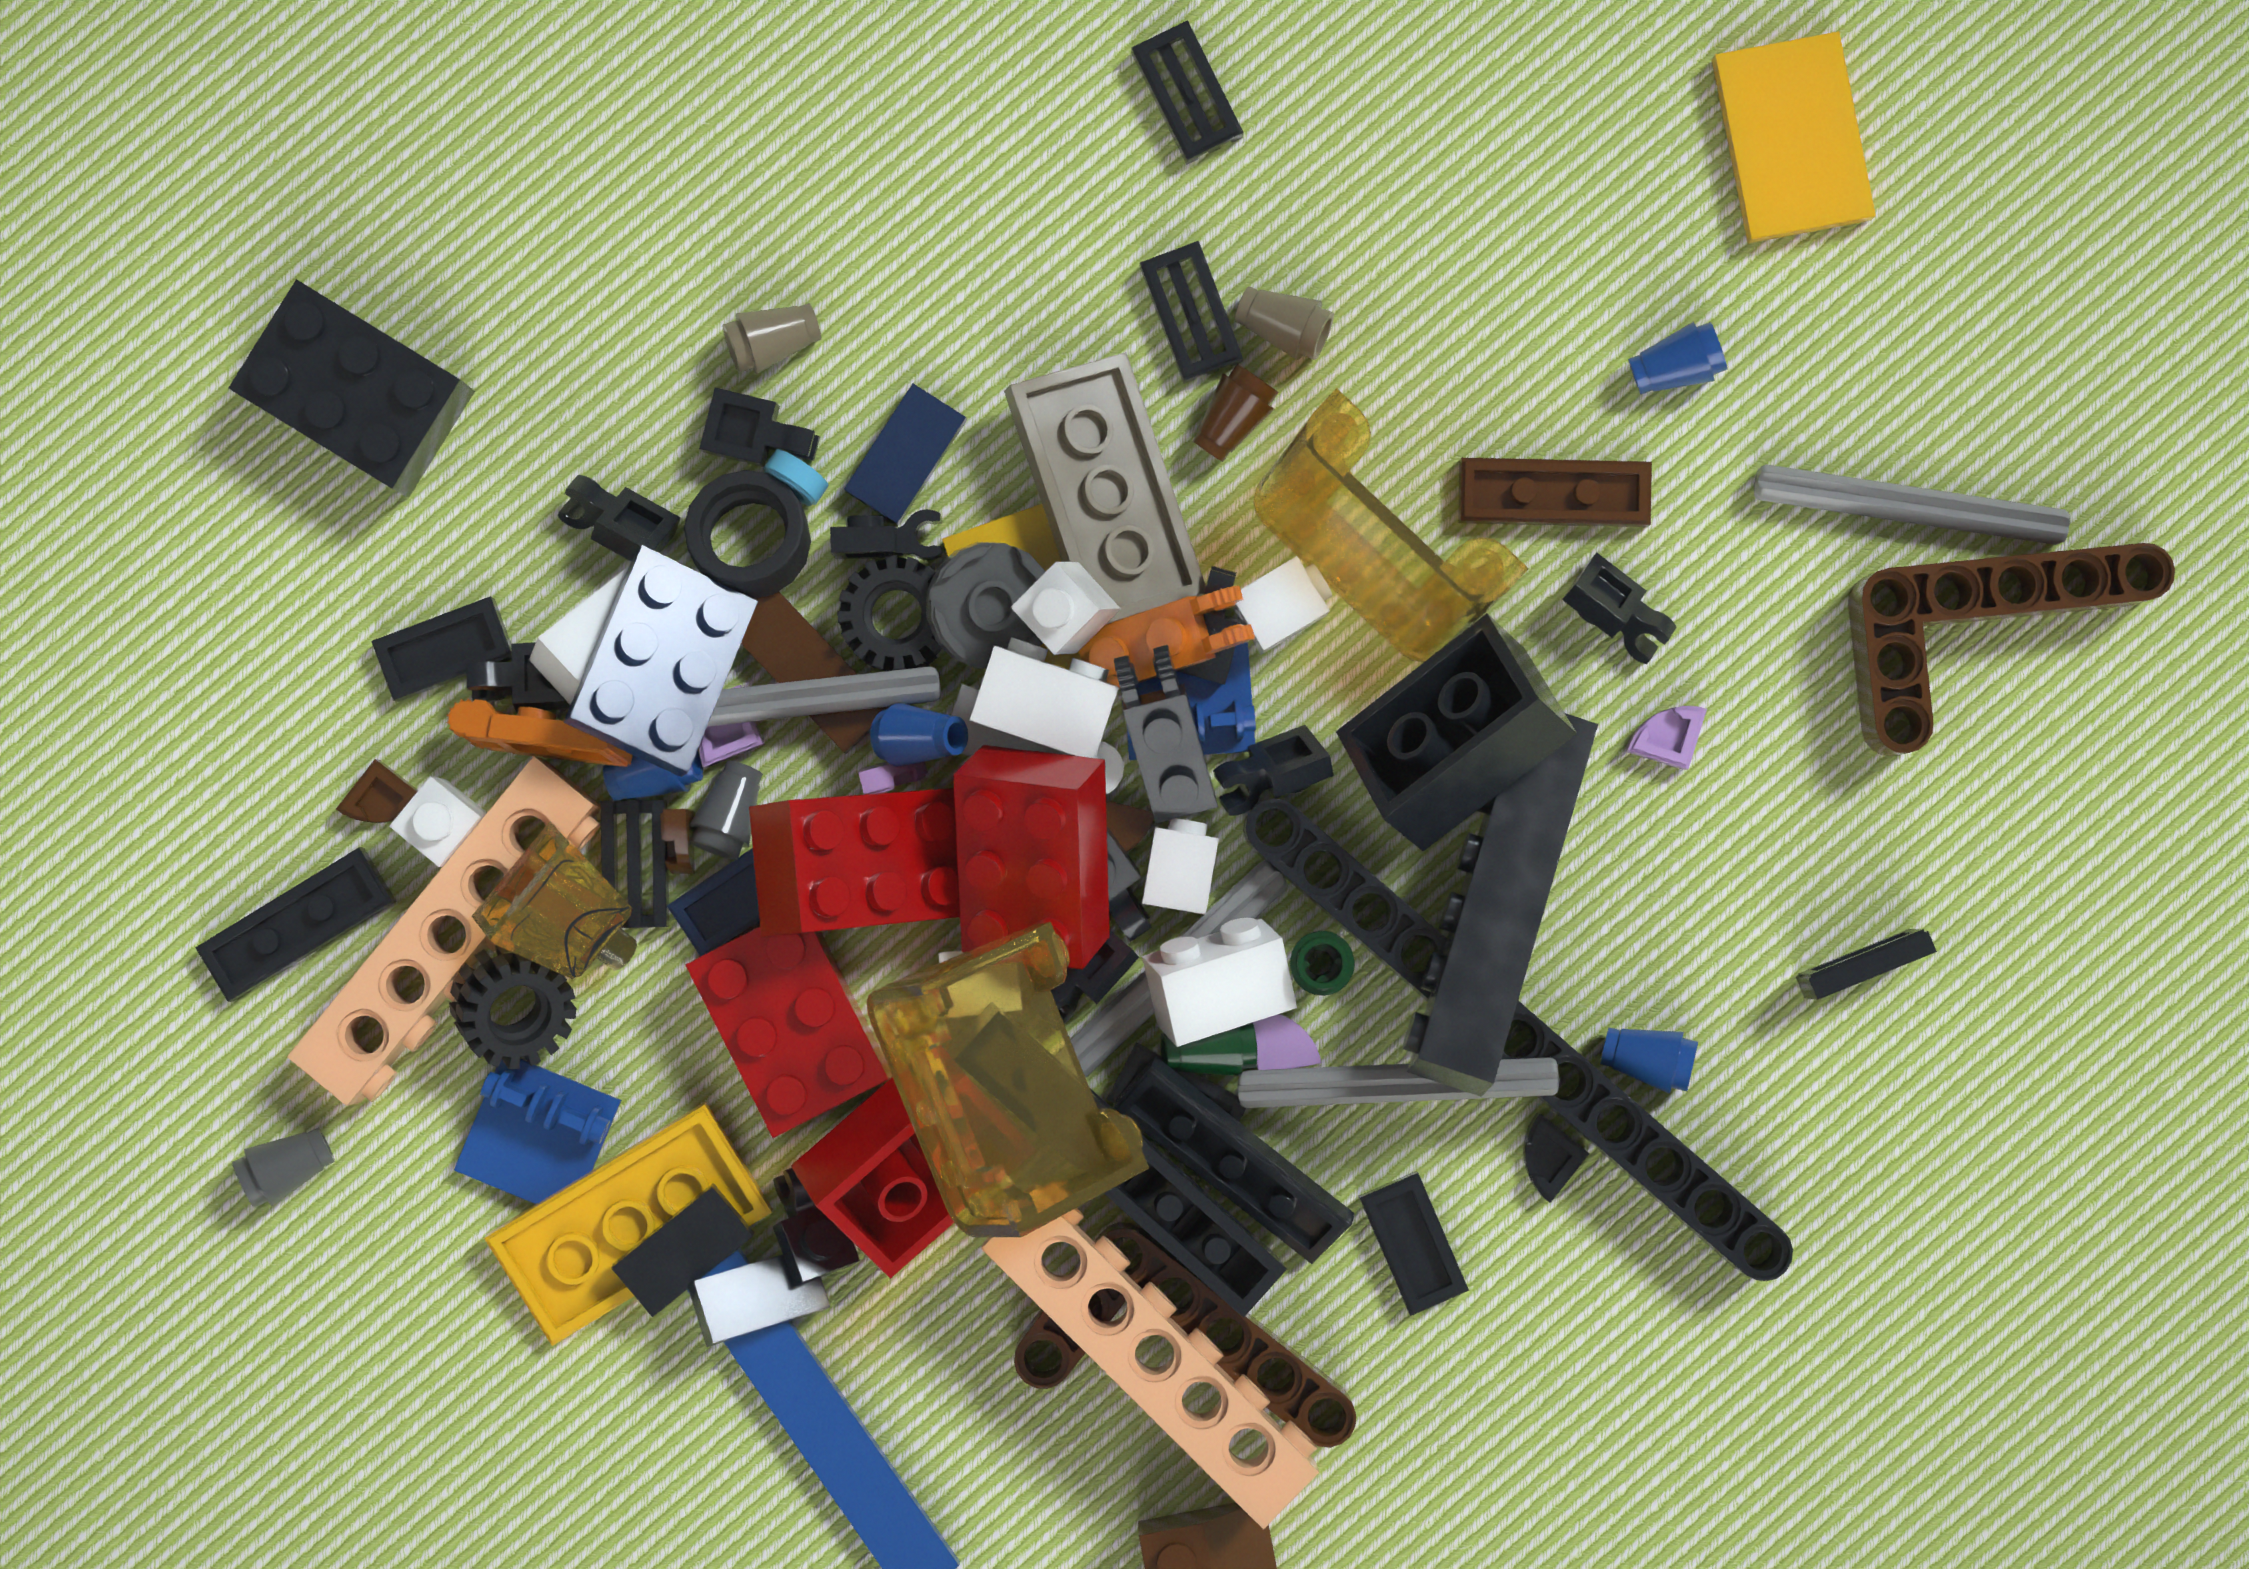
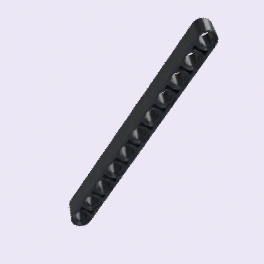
[1243,798,1793,1281]

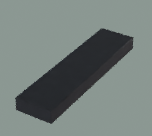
[1113,1056,1355,1264]

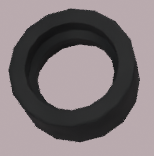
[684,470,811,599]

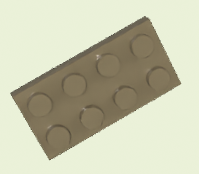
[1004,352,1206,625]

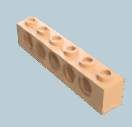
[287,756,601,1106]
[981,1187,1319,1529]

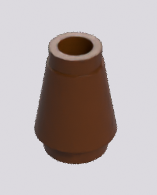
[1192,363,1279,462]

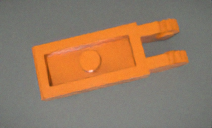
[1079,585,1255,690]
[446,699,633,767]

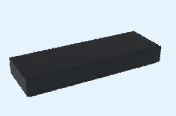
[195,847,397,1002]

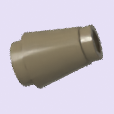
[1235,286,1334,360]
[722,303,822,374]

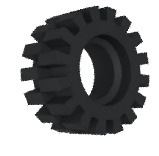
[837,555,942,671]
[449,942,577,1069]

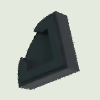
[1523,1112,1590,1203]

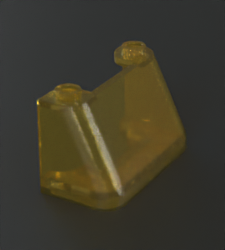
[1253,388,1529,663]
[867,922,1149,1237]

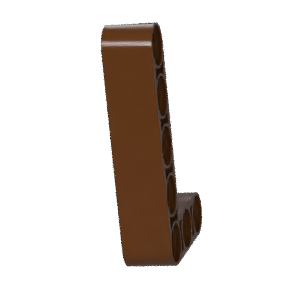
[1848,543,2175,756]
[1014,1222,1356,1448]

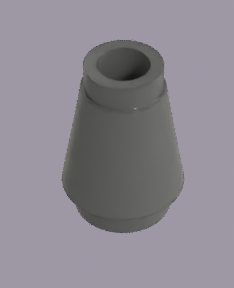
[690,760,763,860]
[232,1127,335,1208]

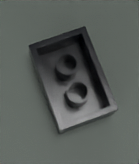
[228,279,475,498]
[1336,613,1577,851]

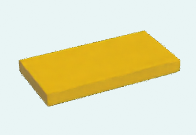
[484,1101,773,1346]

